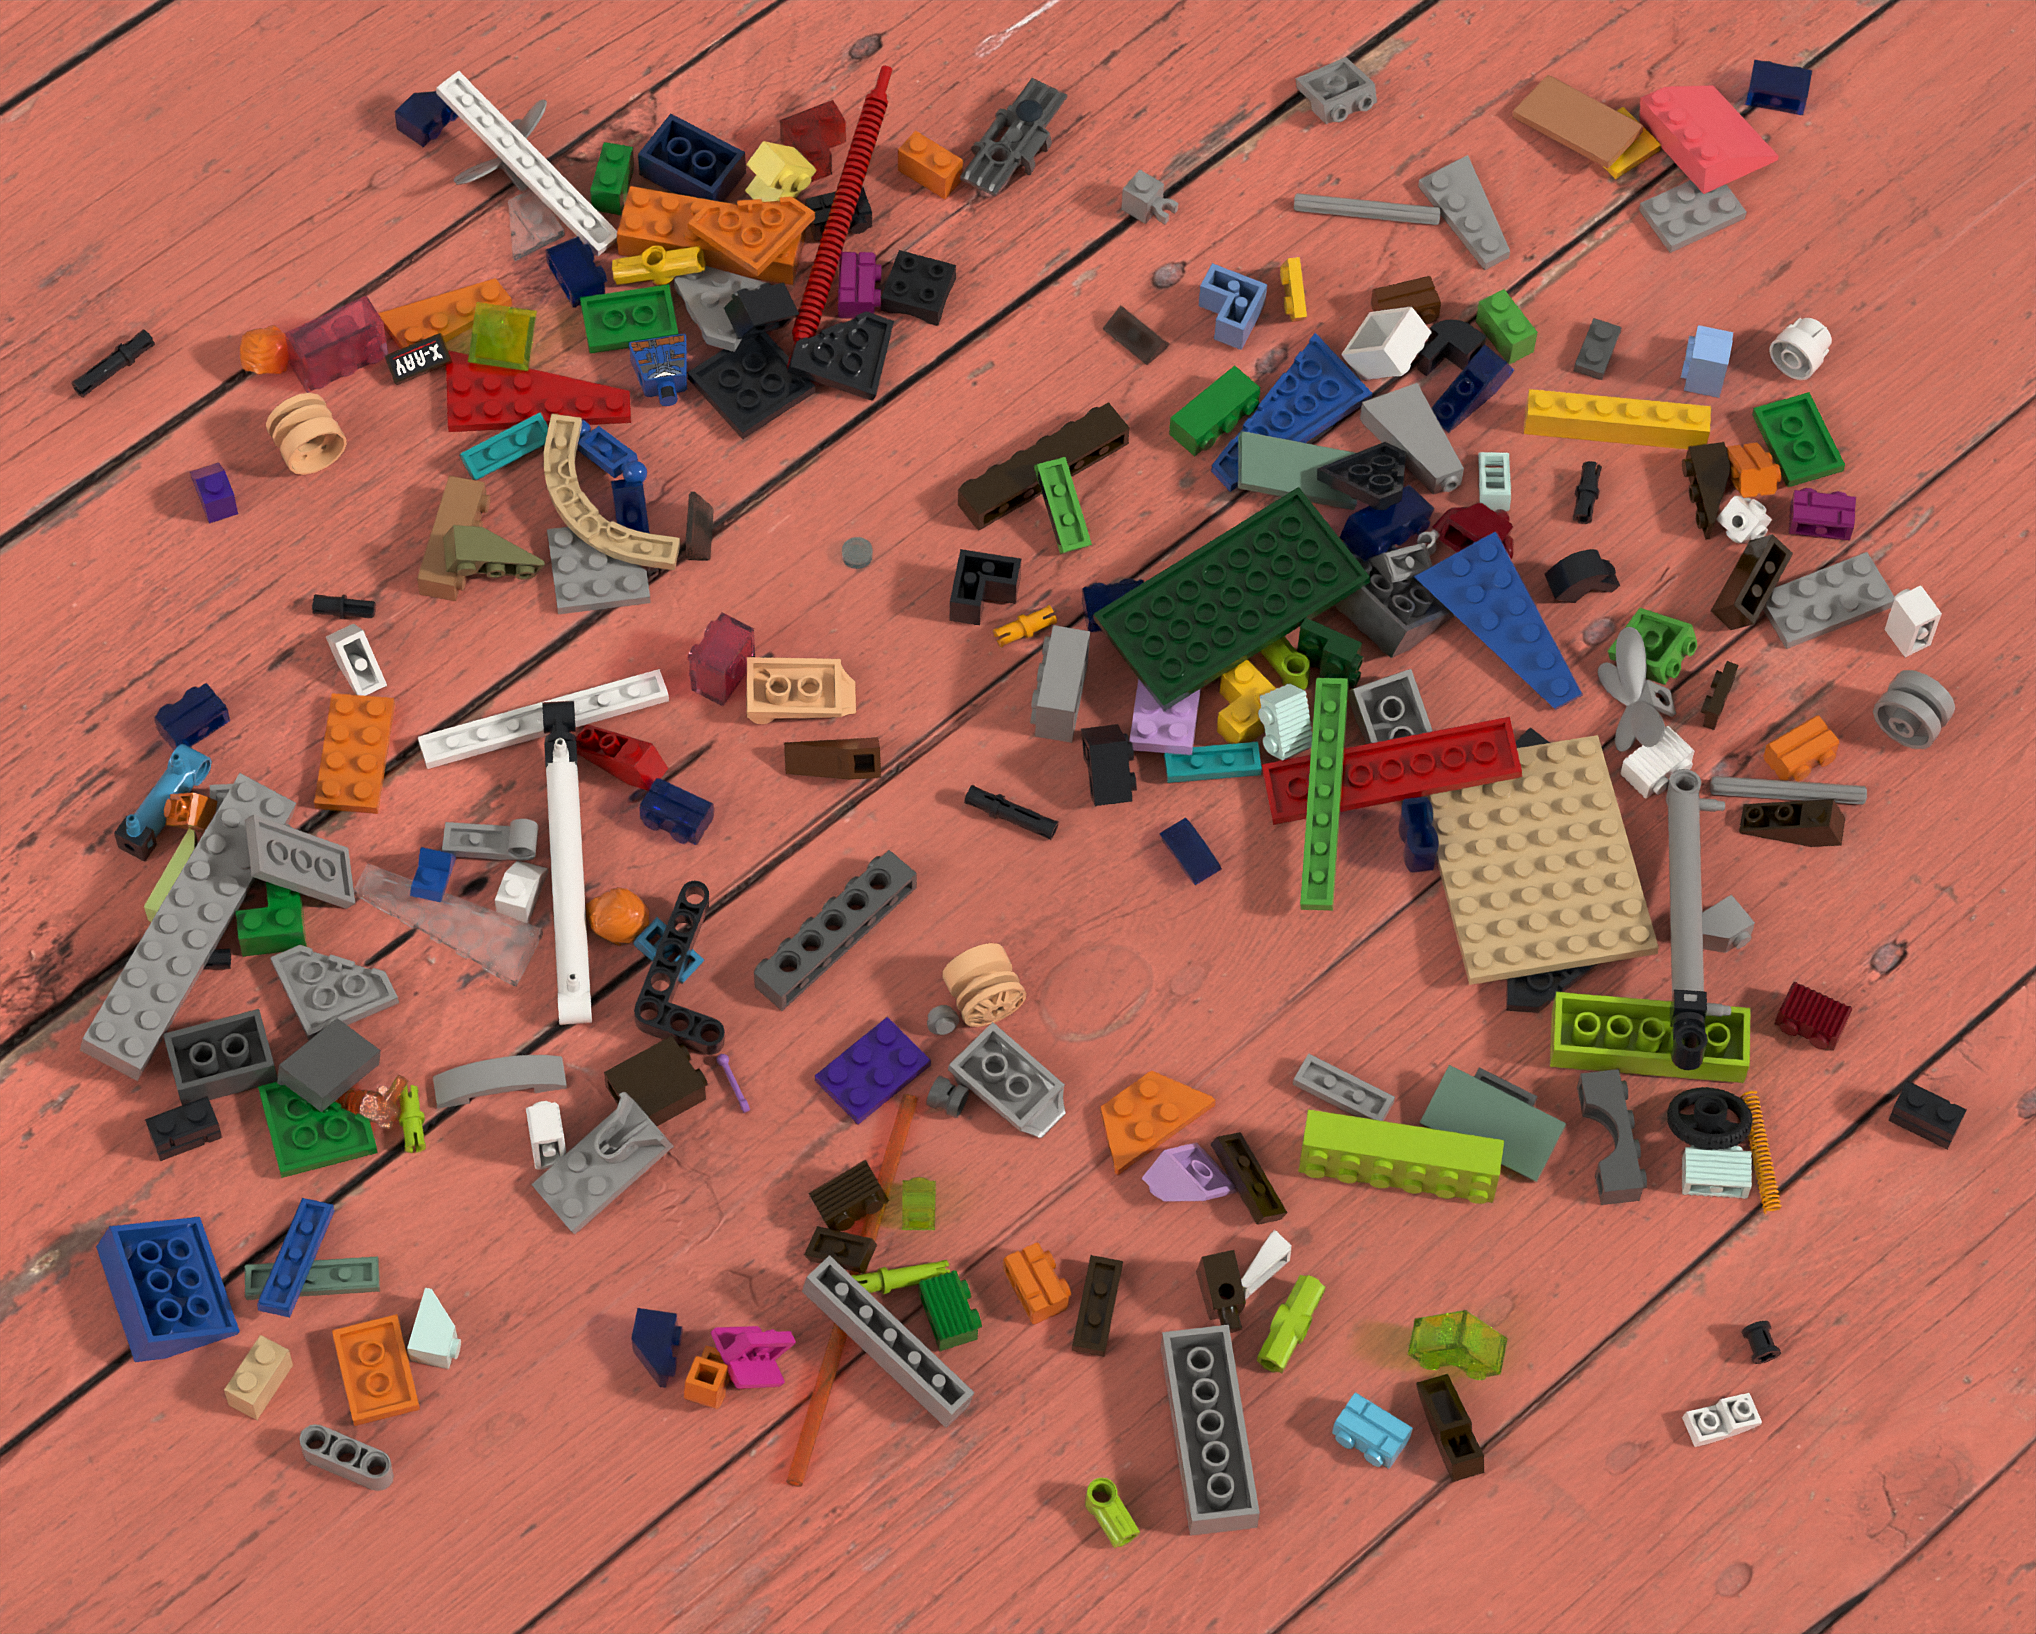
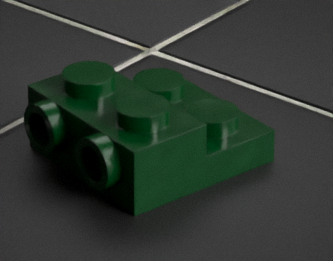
[1297,618,1364,690]

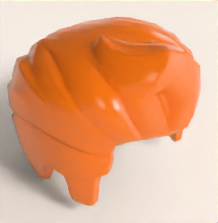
[240,325,290,375]
[585,887,650,947]

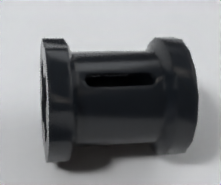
[1741,1321,1781,1364]

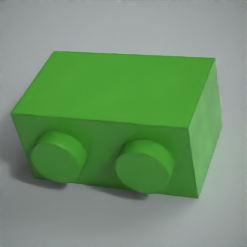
[1476,289,1538,365]

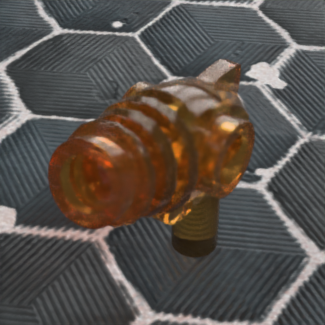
[338,1075,409,1129]

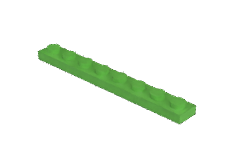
[1300,678,1349,911]

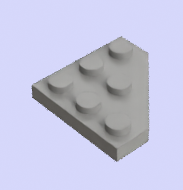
[674,266,765,352]
[547,527,651,614]
[270,945,399,1040]

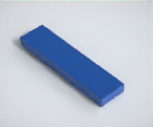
[257,1198,335,1318]

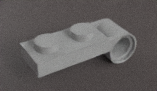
[442,819,539,860]

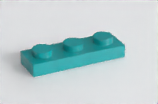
[459,412,548,481]
[1164,742,1262,783]

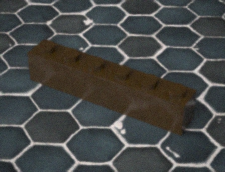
[958,402,1130,531]

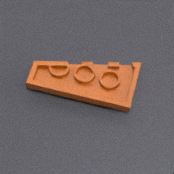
[377,278,512,349]

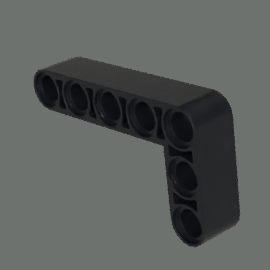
[634,880,725,1055]

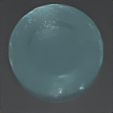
[842,537,873,569]

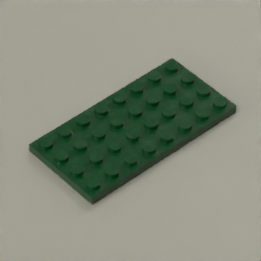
[1093,487,1370,711]

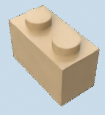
[224,1335,293,1420]

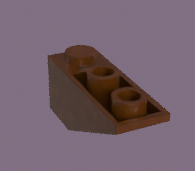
[784,737,881,780]

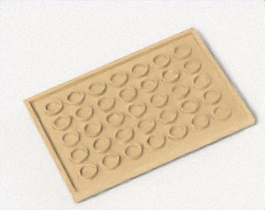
[1420,735,1659,985]

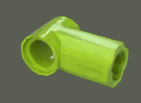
[1260,636,1310,690]
[1085,1477,1140,1549]

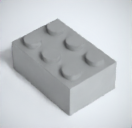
[1030,625,1090,743]

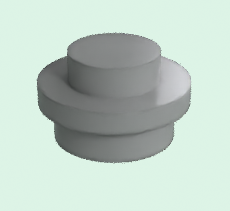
[927,1005,959,1035]

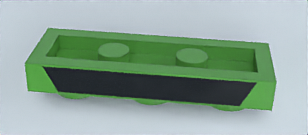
[1034,457,1092,555]

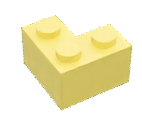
[745,141,817,202]

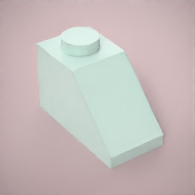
[407,1288,461,1369]

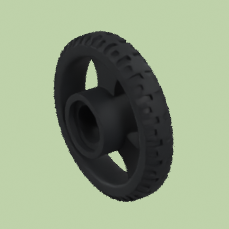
[1667,1087,1752,1150]

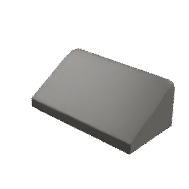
[1370,542,1432,584]

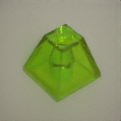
[468,302,537,371]

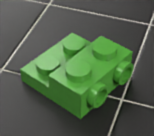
[1608,608,1697,685]

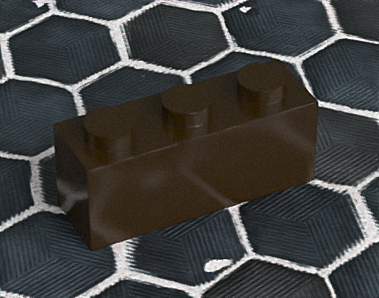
[1711,534,1793,630]

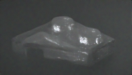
[508,189,565,261]

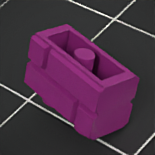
[838,252,881,319]
[1789,488,1856,541]

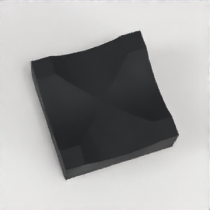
[881,250,956,326]

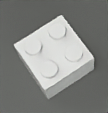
[1341,307,1431,380]

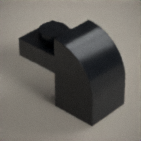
[1417,320,1486,376]
[1544,549,1620,603]

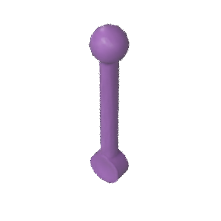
[716,1054,750,1113]

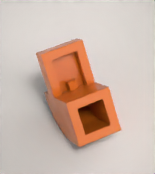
[684,1345,730,1409]

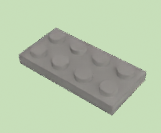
[1763,552,1895,649]
[245,814,355,909]

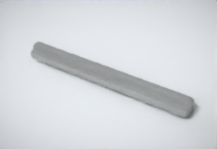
[1294,193,1440,225]
[1710,776,1867,805]

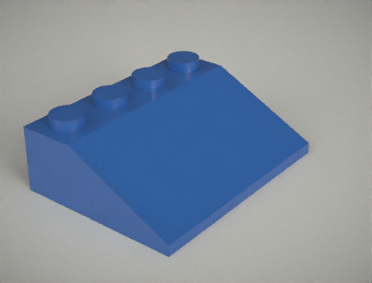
[96,1217,240,1362]

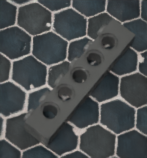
[754,850,917,1011]

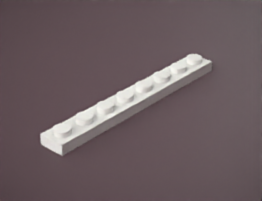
[436,71,617,257]
[418,669,669,769]

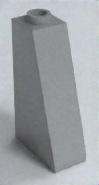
[1360,383,1464,495]

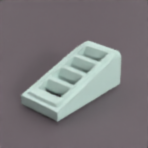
[1478,452,1511,511]

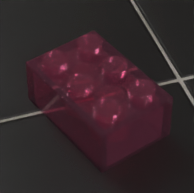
[285,295,388,393]

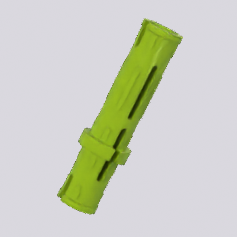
[851,1260,950,1294]

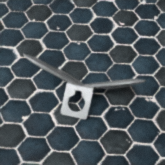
[454,99,547,191]
[1598,627,1676,752]

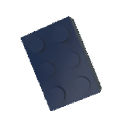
[638,113,746,202]

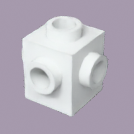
[1716,496,1772,544]

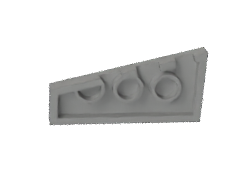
[1418,155,1510,270]

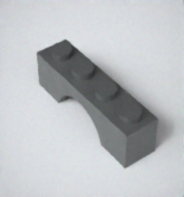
[1577,1069,1647,1205]

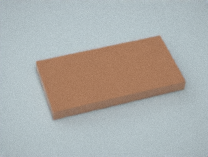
[1513,75,1643,169]

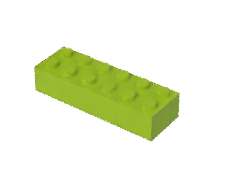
[1550,992,1750,1083]
[1298,1109,1504,1204]

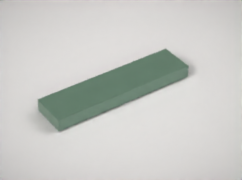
[245,1256,380,1300]

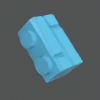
[1332,1392,1413,1469]

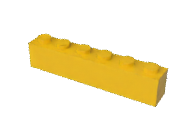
[1524,389,1711,450]

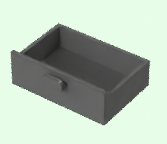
[277,1018,381,1112]

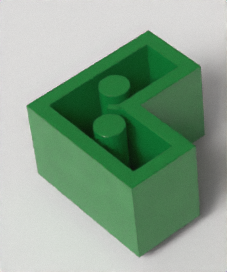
[236,882,307,957]

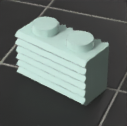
[1258,684,1312,760]
[1682,1146,1752,1199]

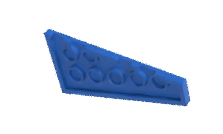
[1414,532,1583,710]

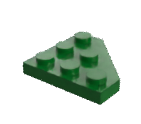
[258,1082,378,1178]

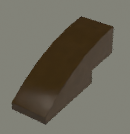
[1416,1374,1484,1482]

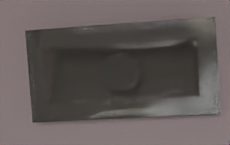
[1103,305,1170,365]
[686,492,714,561]

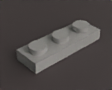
[1293,1053,1395,1121]

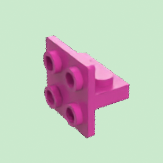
[711,1326,796,1389]

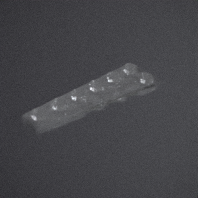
[354,863,543,987]

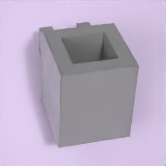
[1121,170,1179,225]

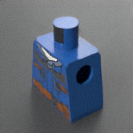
[629,333,687,406]

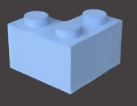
[1680,325,1734,398]

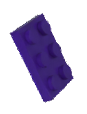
[815,1017,931,1125]

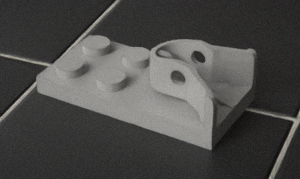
[531,1092,674,1234]

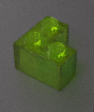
[1408,1310,1508,1380]

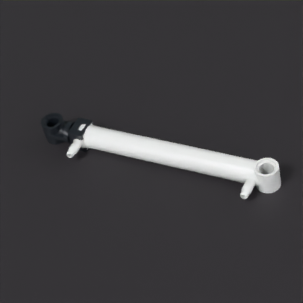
[542,701,592,1025]

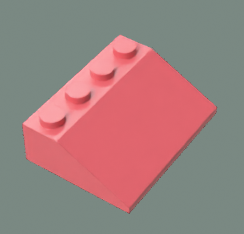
[1639,85,1779,194]

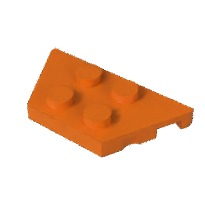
[1100,1070,1216,1176]

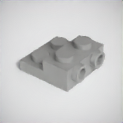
[1295,57,1377,124]

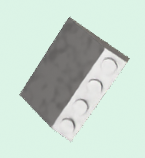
[1335,528,1454,658]

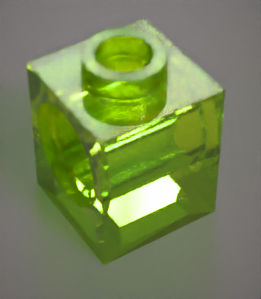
[902,1177,936,1230]

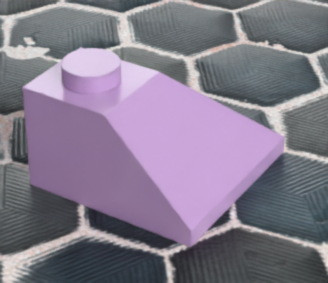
[1142,1142,1237,1201]

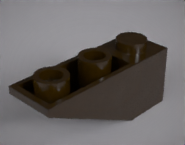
[1682,442,1731,540]
[1739,799,1845,847]

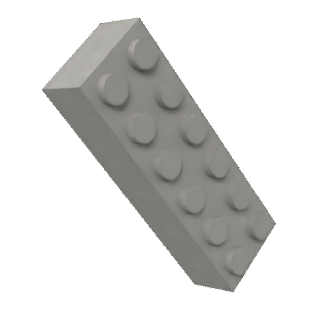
[1161,1325,1260,1536]

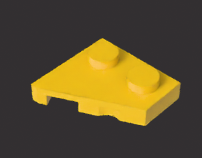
[1280,257,1307,322]

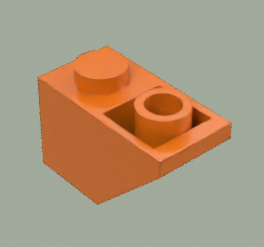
[164,793,217,832]

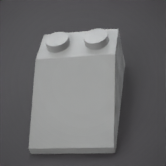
[1348,669,1433,744]

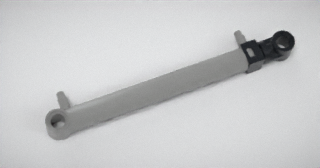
[1666,769,1731,1070]

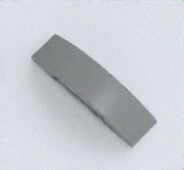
[433,1055,567,1109]

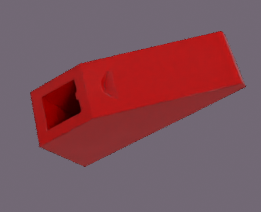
[576,724,668,791]

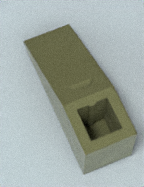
[443,525,545,580]

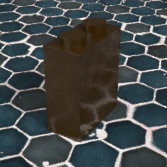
[604,1036,708,1126]

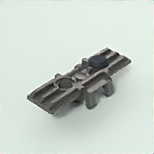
[960,78,1067,196]

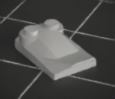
[948,1022,1066,1138]

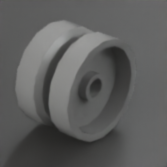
[1873,670,1955,749]

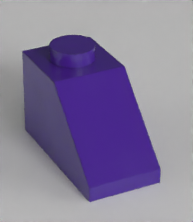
[190,462,238,524]

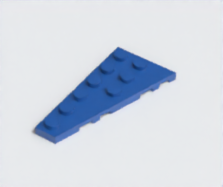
[1211,333,1372,492]

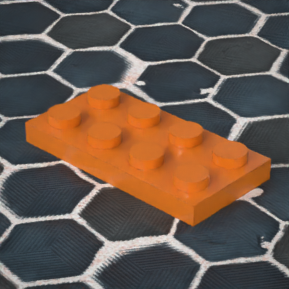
[314,693,395,814]

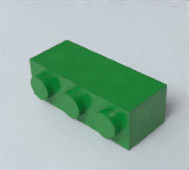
[1169,365,1261,457]

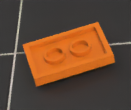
[332,1314,420,1426]

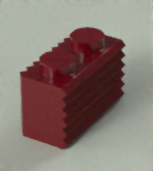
[1774,982,1853,1051]

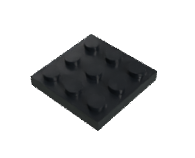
[687,333,815,439]

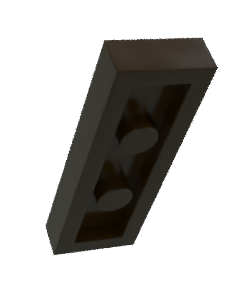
[1211,1132,1288,1225]
[1072,1255,1123,1357]

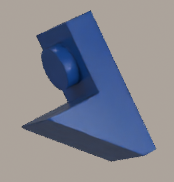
[410,847,456,902]

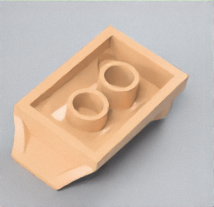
[746,657,856,724]

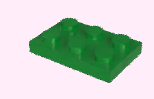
[580,284,679,354]
[1752,392,1845,488]

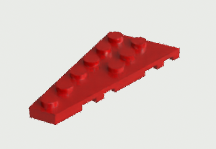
[446,350,631,432]

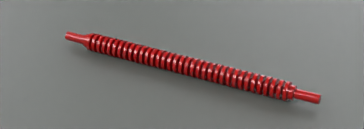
[787,65,893,368]

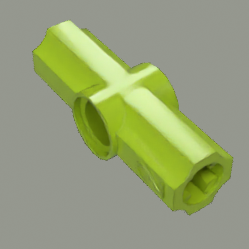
[1257,1275,1326,1373]

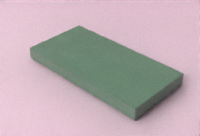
[1238,431,1357,510]
[1420,1065,1567,1182]

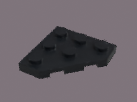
[787,311,894,401]
[1317,442,1406,510]
[1506,964,1598,1013]

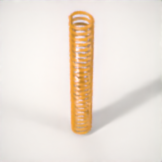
[1740,1091,1782,1214]

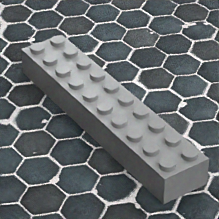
[80,773,296,1081]

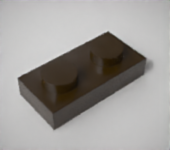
[1701,661,1739,730]
[804,1226,877,1274]

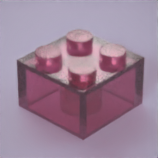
[687,612,755,706]

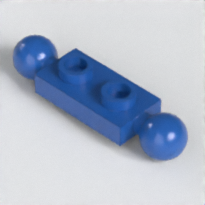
[577,420,647,485]

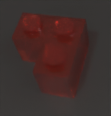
[780,100,846,183]

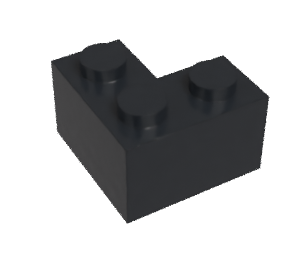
[949,549,1022,625]
[1081,724,1137,806]

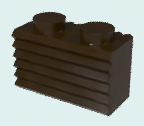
[808,1160,889,1231]

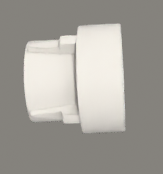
[1769,318,1832,380]

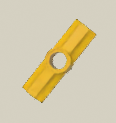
[612,246,705,285]

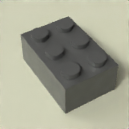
[163,1009,278,1105]

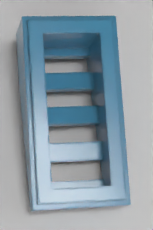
[633,917,704,984]

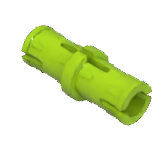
[397,1085,426,1153]

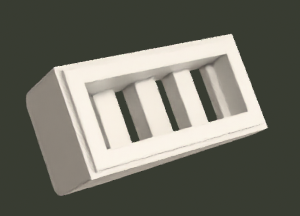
[1241,1230,1292,1300]

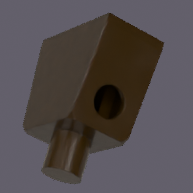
[1196,1250,1246,1333]

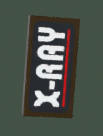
[385,333,453,385]

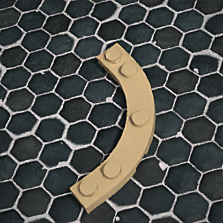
[544,414,680,570]

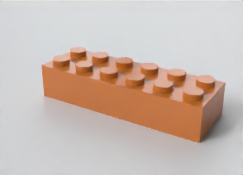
[617,186,806,285]

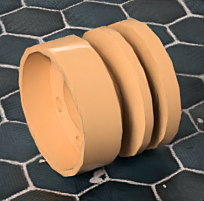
[266,393,347,475]
[943,943,1026,1027]

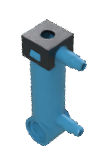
[114,744,212,862]

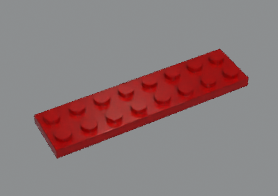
[1262,717,1522,825]

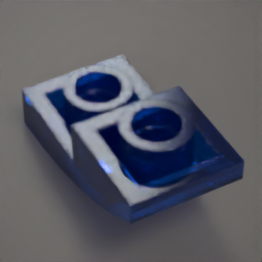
[1159,818,1222,885]

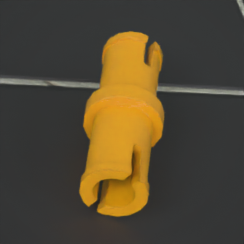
[993,605,1057,648]

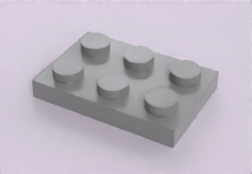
[1639,180,1747,253]

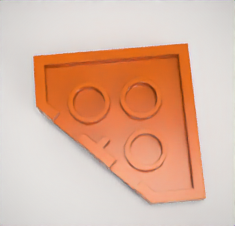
[688,196,815,277]

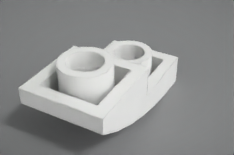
[1682,1393,1762,1447]

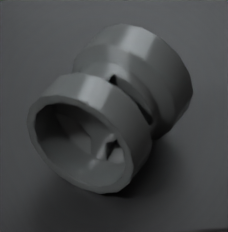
[926,1076,970,1118]

